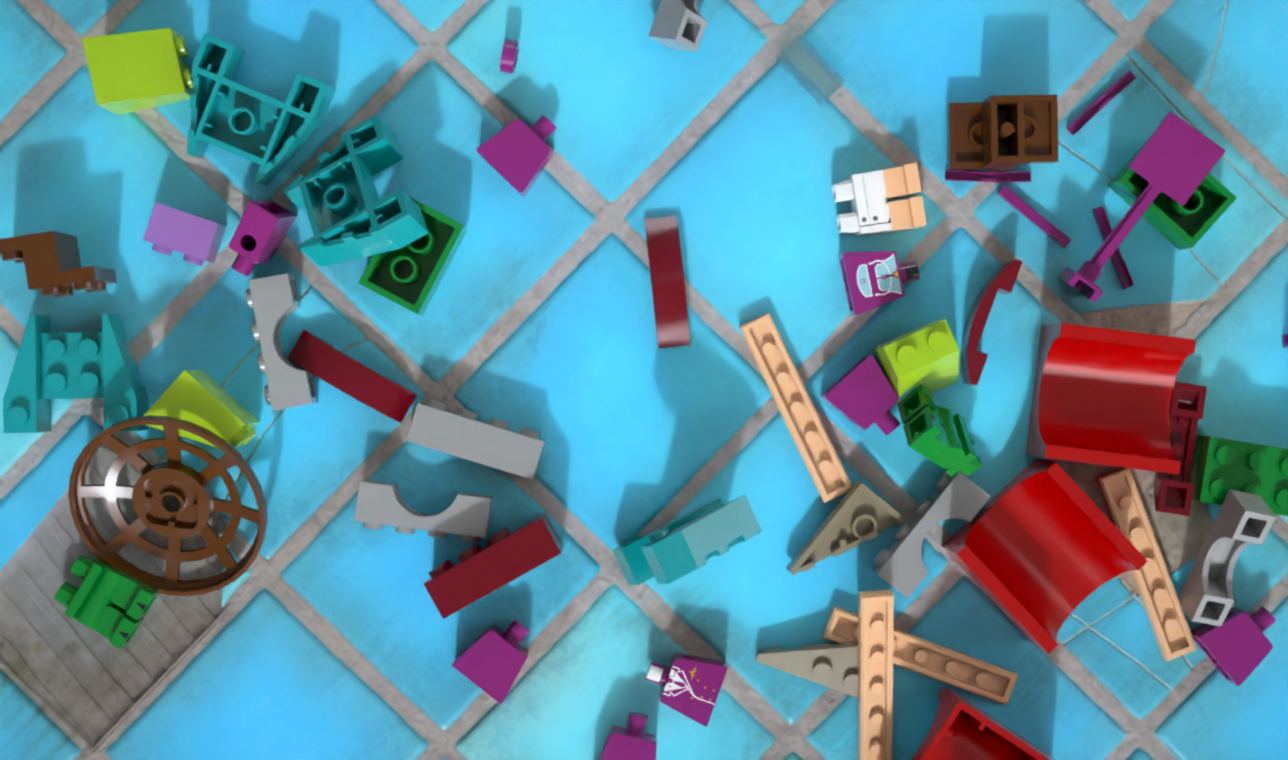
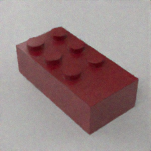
[424,513,564,619]

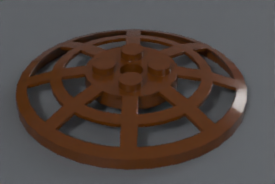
[68,415,268,596]

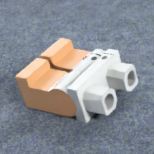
[831,163,927,236]

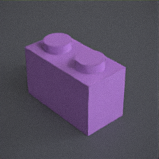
[143,202,226,266]

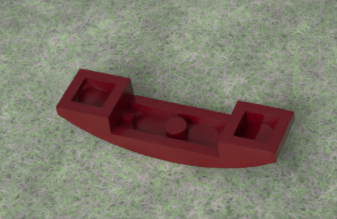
[644,216,690,349]
[961,259,1022,386]
[288,330,417,423]
[1154,381,1207,516]

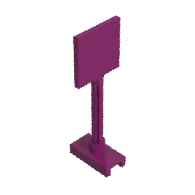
[1058,111,1226,303]

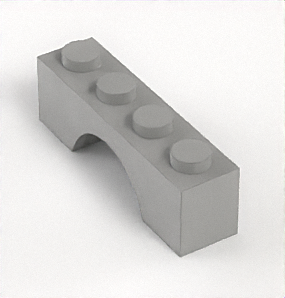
[648,0,707,52]
[246,273,318,411]
[873,471,991,599]
[354,479,493,542]
[1178,489,1276,627]

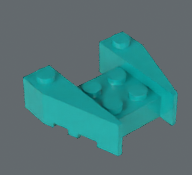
[187,33,336,186]
[283,114,429,267]
[3,313,149,433]
[612,495,762,585]

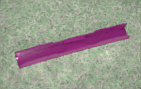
[1066,69,1136,135]
[945,170,1032,182]
[997,186,1071,248]
[1092,206,1133,290]

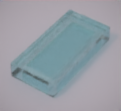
[776,35,846,106]

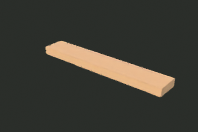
[739,313,852,503]
[1096,468,1197,661]
[858,590,894,760]
[823,606,1018,705]

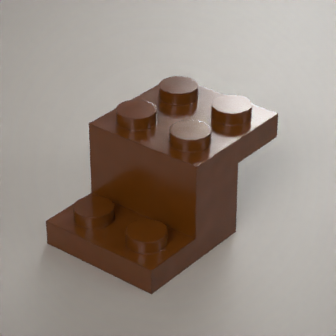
[947,94,1059,170]
[0,231,117,298]

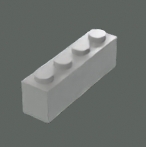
[406,398,546,480]

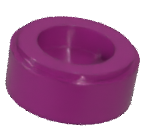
[500,39,519,74]

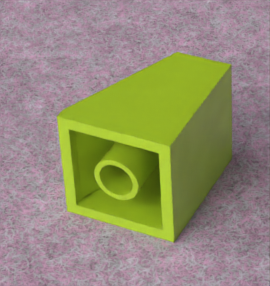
[82,28,193,115]
[872,319,959,403]
[143,370,260,448]

